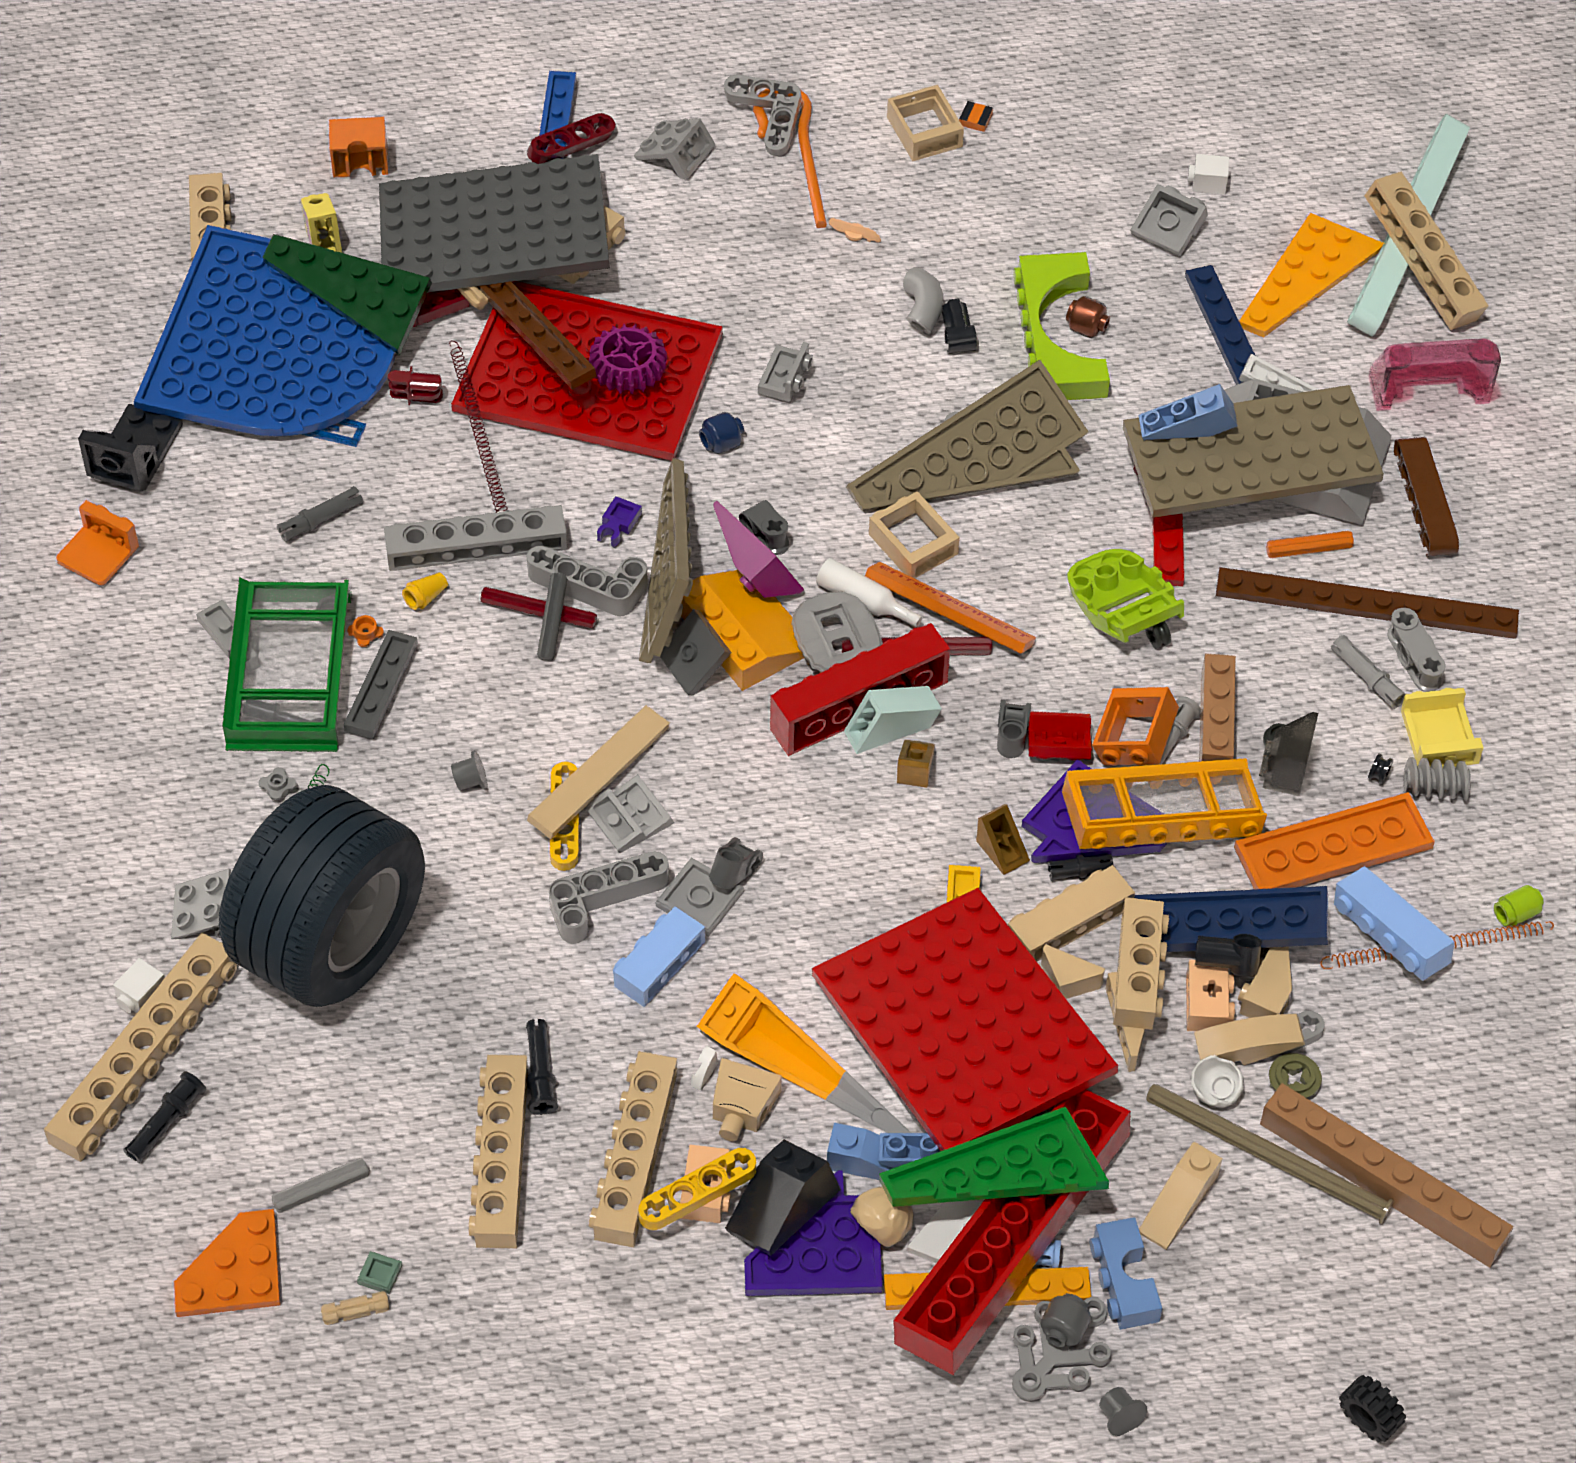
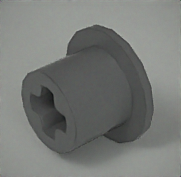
[451,750,488,791]
[1099,1387,1148,1436]

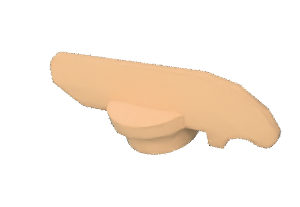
[829,218,881,243]

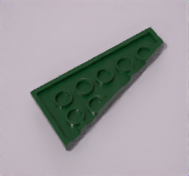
[262,234,432,355]

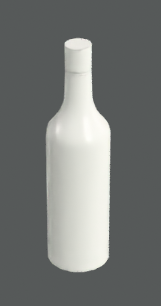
[816,558,922,627]

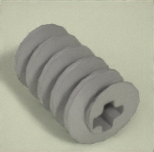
[1403,757,1471,800]

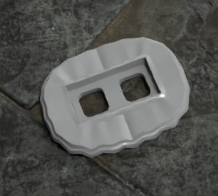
[791,591,883,672]

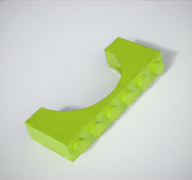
[1013,252,1110,400]

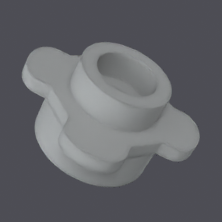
[259,767,296,800]

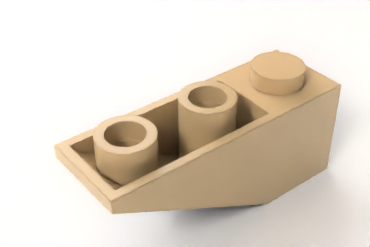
[1238,947,1292,1018]

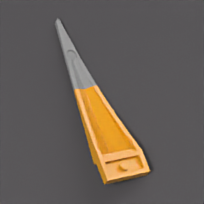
[696,973,911,1133]

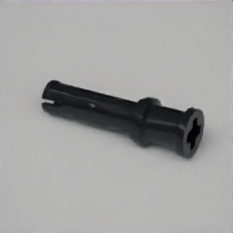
[526,1019,558,1115]
[123,1071,207,1163]

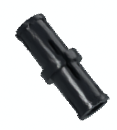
[1048,853,1114,881]

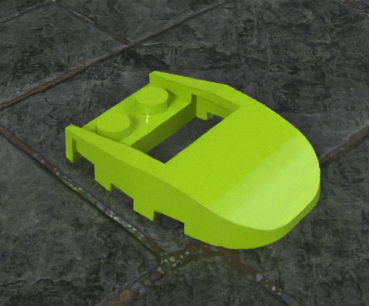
[1067,549,1184,643]

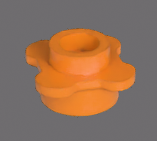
[347,615,384,647]

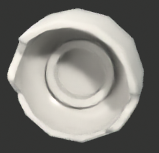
[1191,1055,1244,1108]

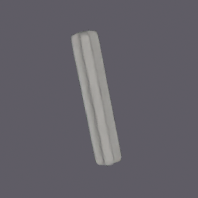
[272,1158,369,1213]

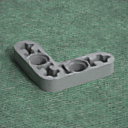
[724,75,802,156]

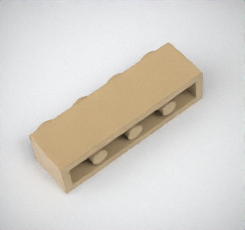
[1008,865,1135,961]

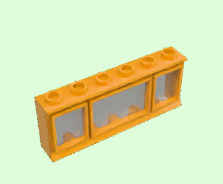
[1062,758,1267,849]

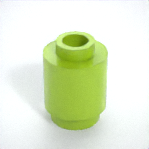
[1494,885,1544,926]

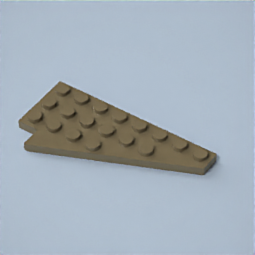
[846,360,1089,511]
[639,458,693,663]

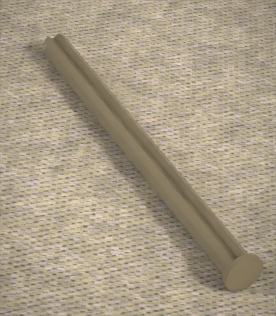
[1146,1084,1394,1224]

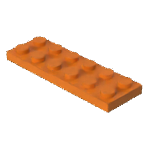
[1234,792,1435,889]

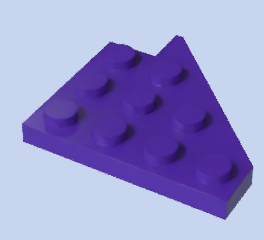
[1021,760,1168,863]
[744,1170,882,1296]

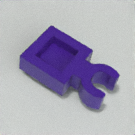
[597,496,642,547]

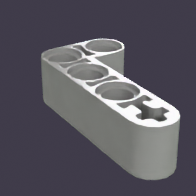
[526,546,648,616]
[549,851,669,944]

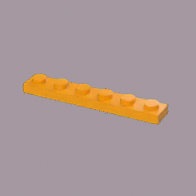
[884,1267,1091,1310]

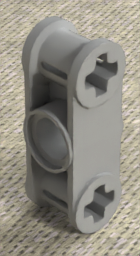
[1387,608,1446,692]

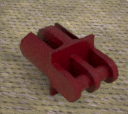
[388,366,443,405]

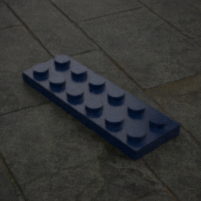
[1134,886,1328,952]

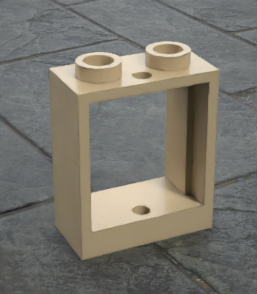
[887,85,964,161]
[869,491,960,578]

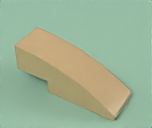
[1194,1014,1305,1065]

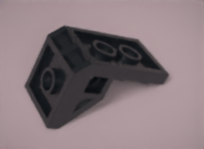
[78,404,183,491]

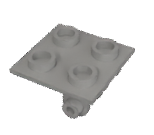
[171,869,231,939]

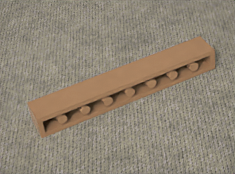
[1260,1083,1514,1268]

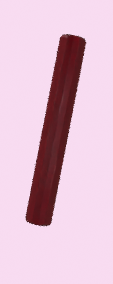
[480,587,597,628]

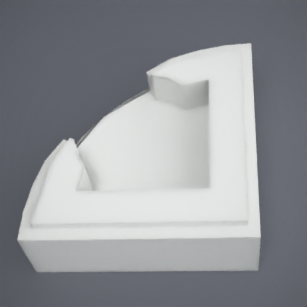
[690,1046,717,1091]

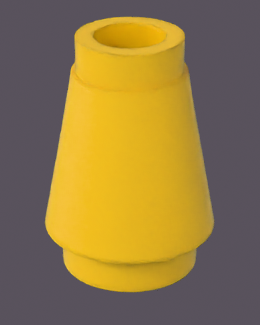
[402,572,448,610]

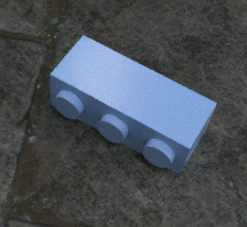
[613,907,705,1007]

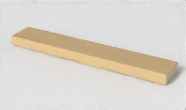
[527,705,670,839]

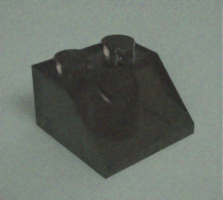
[1259,712,1319,796]

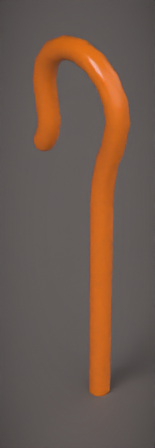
[753,88,827,228]

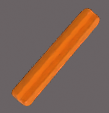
[1266,531,1354,558]

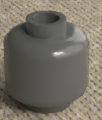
[1040,1293,1092,1347]

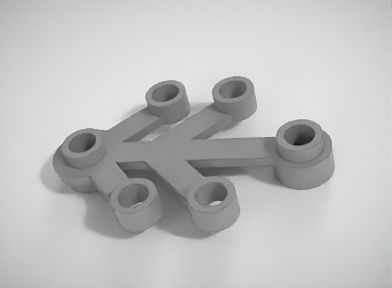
[1012,1297,1111,1401]

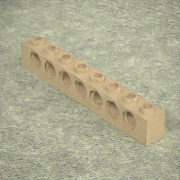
[44,932,237,1162]

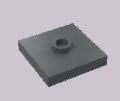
[660,609,732,696]

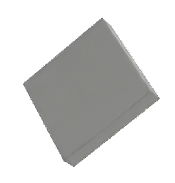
[655,857,744,937]

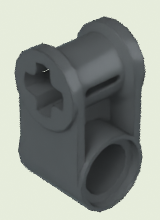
[739,500,789,555]
[997,699,1032,758]
[709,837,763,889]

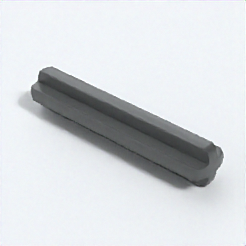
[537,573,568,661]

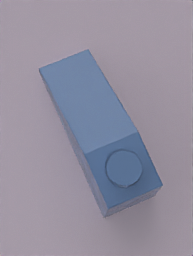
[827,1123,893,1180]

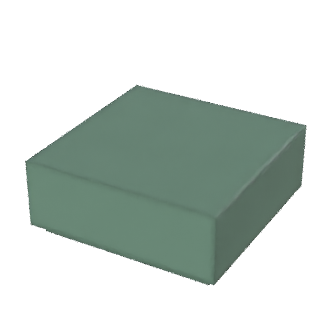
[357,1251,402,1294]

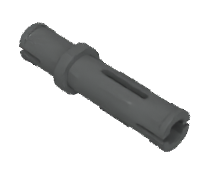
[277,486,363,542]

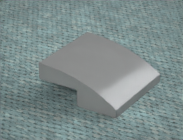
[585,774,675,853]

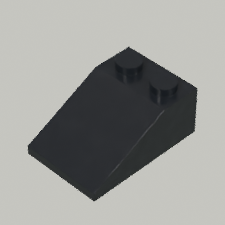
[725,1139,841,1256]

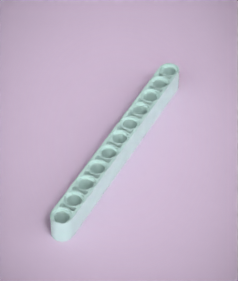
[1347,114,1470,336]

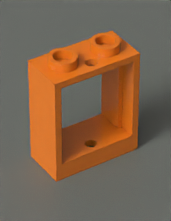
[1092,687,1179,766]

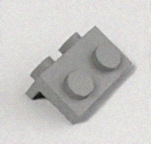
[758,342,813,402]

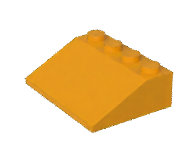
[681,570,804,691]

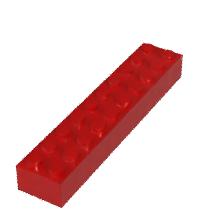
[893,1090,1131,1375]

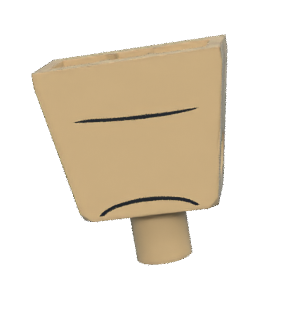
[713,1058,782,1141]

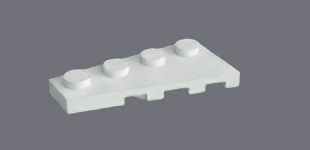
[907,1199,985,1263]

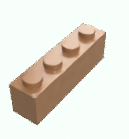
[1199,653,1236,776]

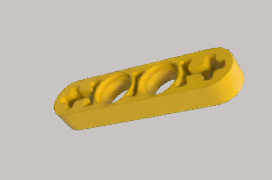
[550,762,579,871]
[638,1148,756,1230]

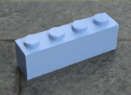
[1334,866,1454,981]

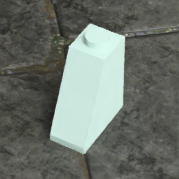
[844,686,942,754]

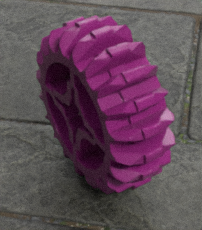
[589,324,667,394]

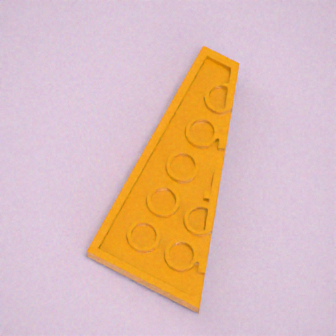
[1239,213,1385,338]

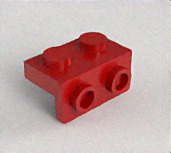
[1028,711,1092,761]

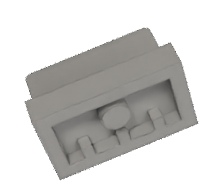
[634,118,716,179]

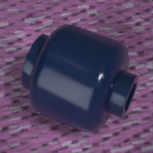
[699,412,744,454]

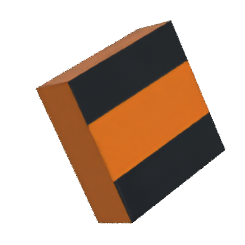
[959,101,993,132]

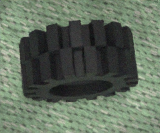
[1339,1375,1406,1443]

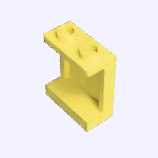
[1401,688,1484,768]

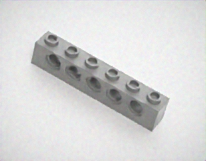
[384,505,567,571]

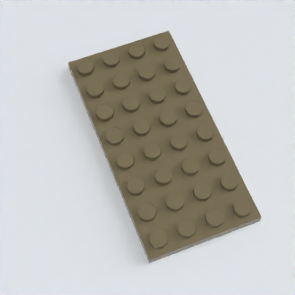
[1122,385,1384,518]

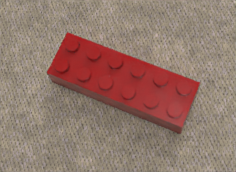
[770,623,950,756]

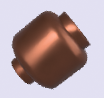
[1066,296,1110,337]

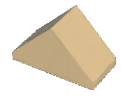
[1041,944,1105,999]

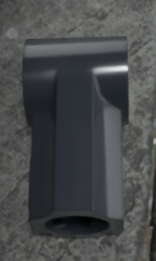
[942,299,977,353]
[1195,934,1262,976]

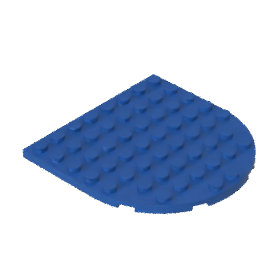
[134,225,396,436]

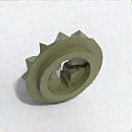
[1268,1053,1322,1098]

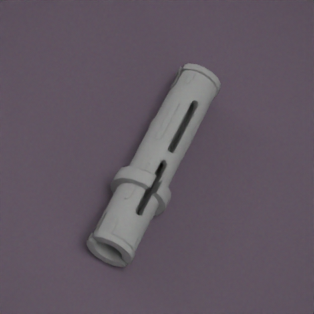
[1331,635,1406,709]

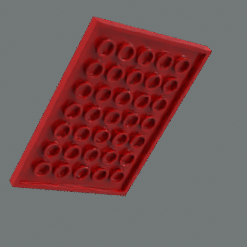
[451,281,723,461]
[812,888,1118,1151]

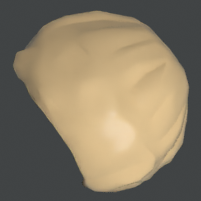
[851,1186,914,1247]

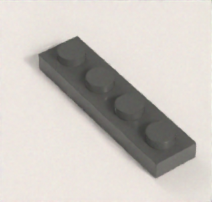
[344,630,418,739]

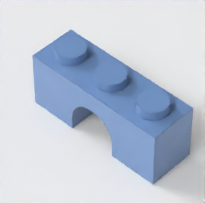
[1089,1217,1162,1330]

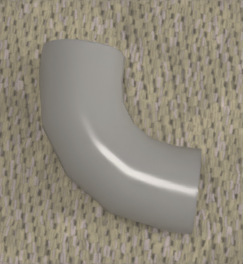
[903,267,944,334]

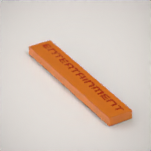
[865,562,1036,654]

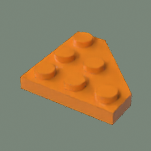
[174,1209,280,1317]

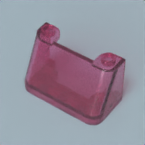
[1368,339,1501,411]

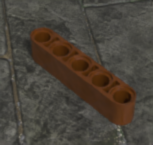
[1394,436,1459,557]

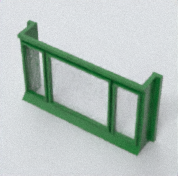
[222,577,352,752]

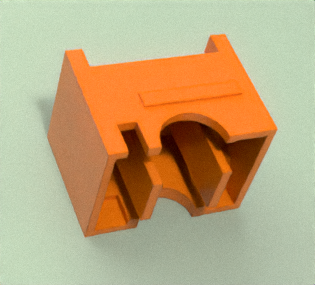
[329,117,388,178]

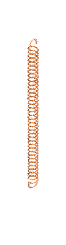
[1320,921,1554,969]

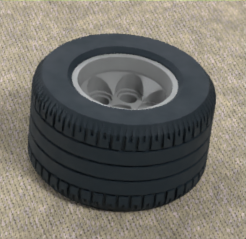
[219,785,425,1007]

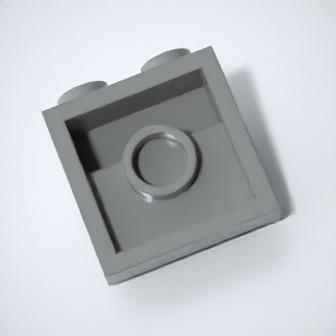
[1130,184,1208,257]

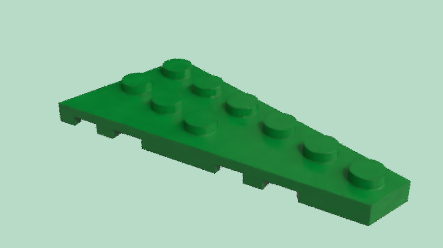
[879,1107,1109,1207]

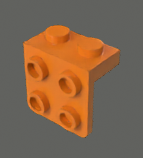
[56,500,139,585]

